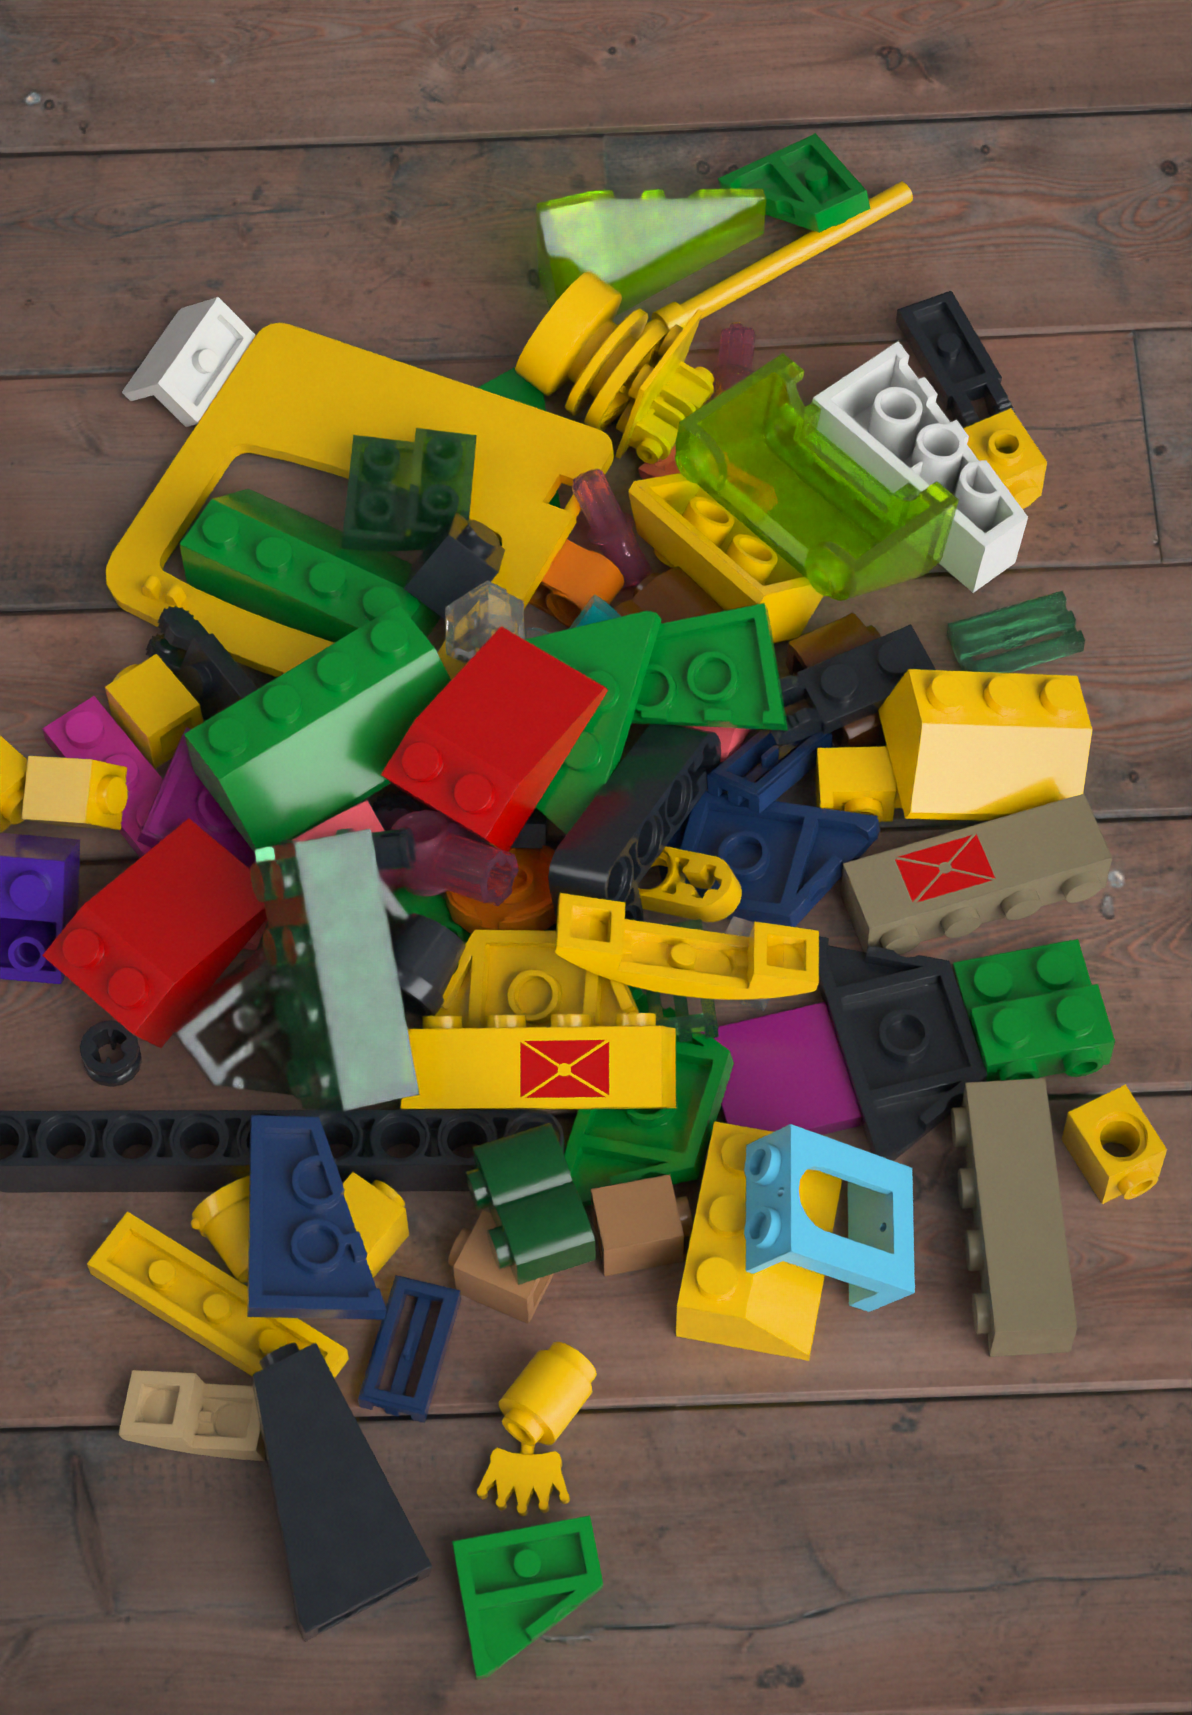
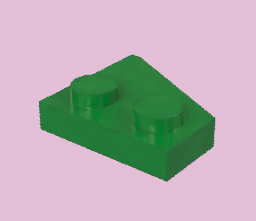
[718,133,871,233]
[452,1515,603,1680]

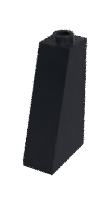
[253,1342,432,1642]

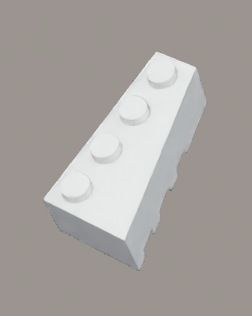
[804,341,1028,593]

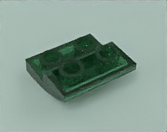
[341,428,477,552]

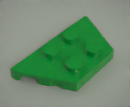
[524,611,662,835]
[564,985,734,1206]

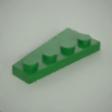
[631,603,788,731]

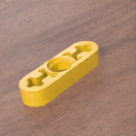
[639,846,742,922]

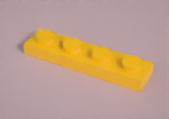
[87,1211,349,1379]

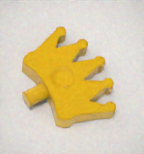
[477,1443,570,1517]

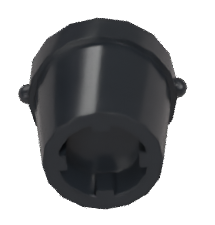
[361,913,465,1019]

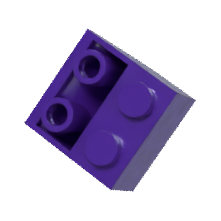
[0,833,80,984]

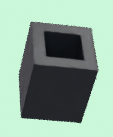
[404,512,505,626]

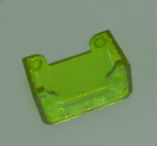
[675,353,959,601]

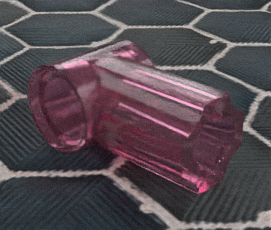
[391,810,519,906]

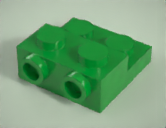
[952,939,1115,1082]

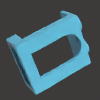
[744,1124,915,1312]

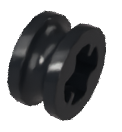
[80,1020,142,1087]

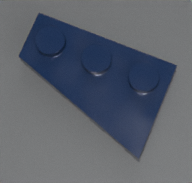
[247,1115,387,1320]

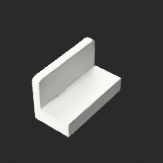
[122,297,256,427]

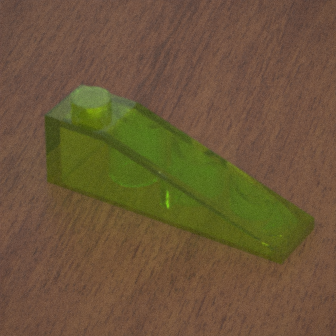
[536,189,766,316]

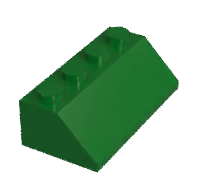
[179,488,441,643]
[184,604,451,861]

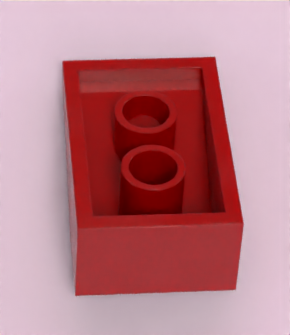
[381,626,608,854]
[42,818,284,1048]

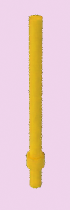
[638,181,913,340]

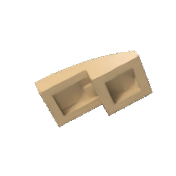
[119,1370,266,1461]

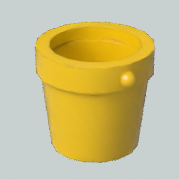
[191,1176,249,1283]

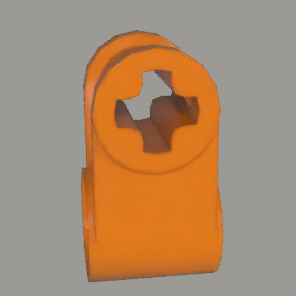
[529,539,625,628]

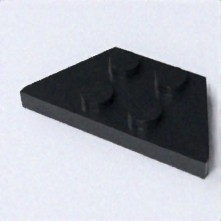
[818,936,988,1161]

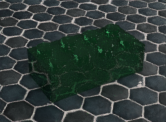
[251,829,420,1111]

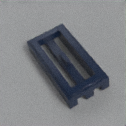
[707,715,832,814]
[358,1275,461,1423]

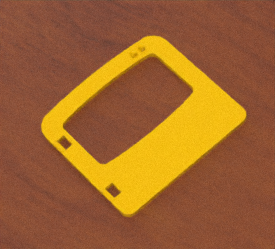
[106,323,614,680]

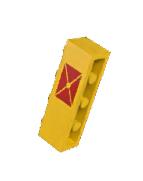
[401,1013,676,1110]

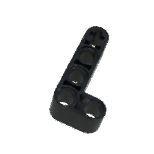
[548,724,721,922]

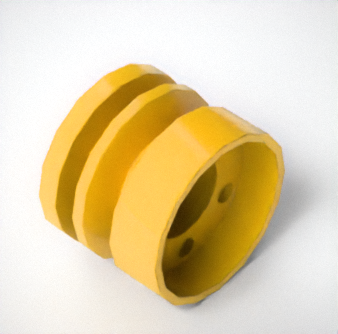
[515,271,670,431]

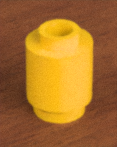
[499,1342,597,1446]

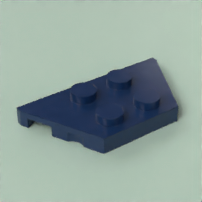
[658,791,880,927]

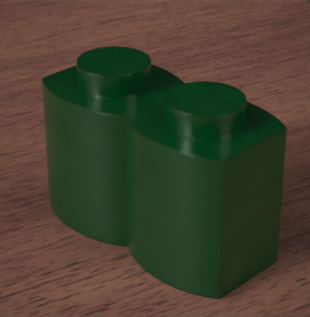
[465,1123,596,1285]

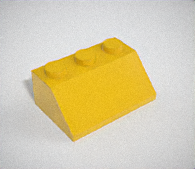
[628,468,833,643]
[878,669,1092,821]
[676,1121,843,1361]

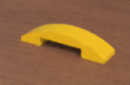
[555,893,819,1000]

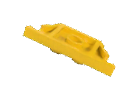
[436,930,639,1028]

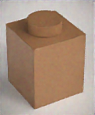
[591,1175,693,1276]
[448,1210,554,1324]

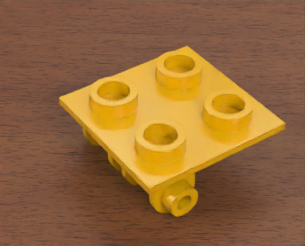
[615,309,714,464]

